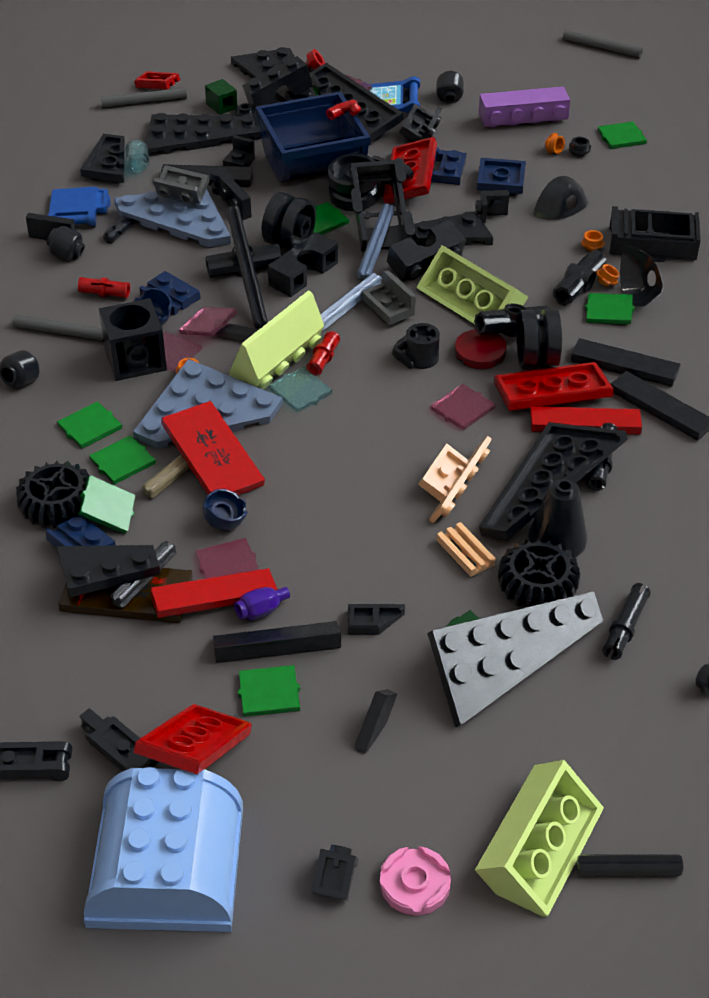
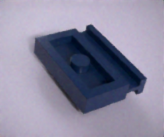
[139,271,201,315]
[46,516,116,548]

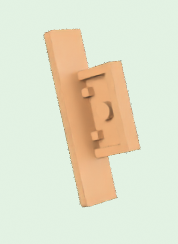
[418,436,492,523]

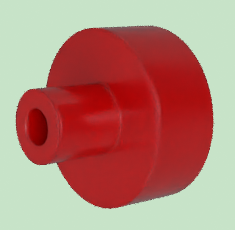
[305,49,325,70]

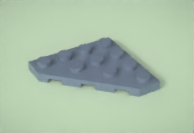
[114,189,231,247]
[133,359,283,449]

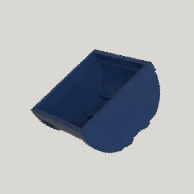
[255,92,371,181]

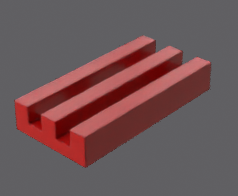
[134,71,180,90]

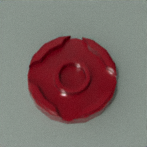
[454,329,507,369]

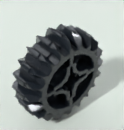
[16,460,89,529]
[497,539,581,608]

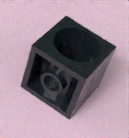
[99,298,167,381]

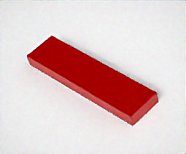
[530,406,642,435]
[150,568,278,618]

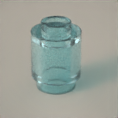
[125,140,149,172]

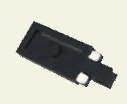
[79,708,159,772]

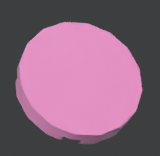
[379,847,451,916]

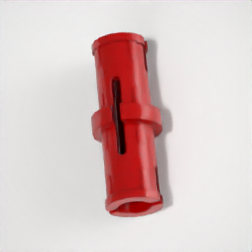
[78,277,131,298]
[306,331,340,376]

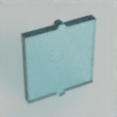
[269,367,332,413]

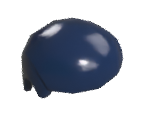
[134,288,172,326]
[202,488,248,531]

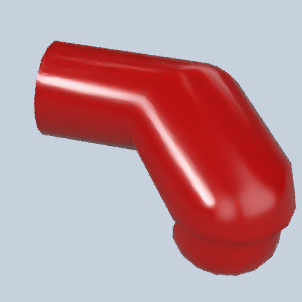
[326,99,361,120]

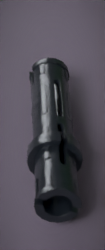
[588,423,618,491]
[602,583,651,660]

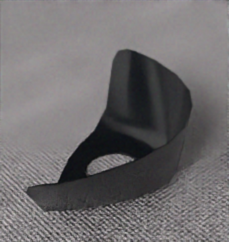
[534,176,588,219]
[620,246,663,306]

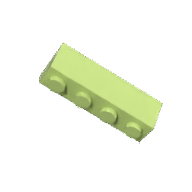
[416,245,528,324]
[229,290,324,390]
[475,760,604,917]

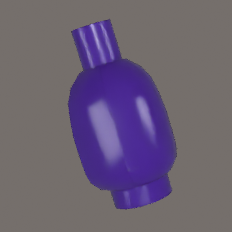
[234,587,290,621]

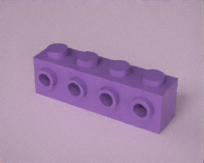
[478,86,571,127]

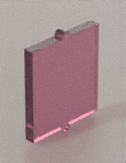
[179,307,238,336]
[163,331,202,372]
[431,383,496,430]
[196,538,259,578]

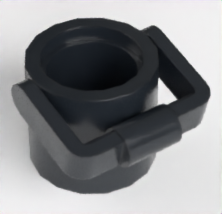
[392,323,440,369]

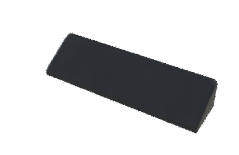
[213,621,341,663]

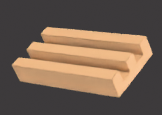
[436,522,496,577]

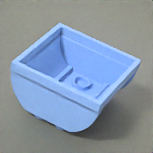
[84,767,243,932]

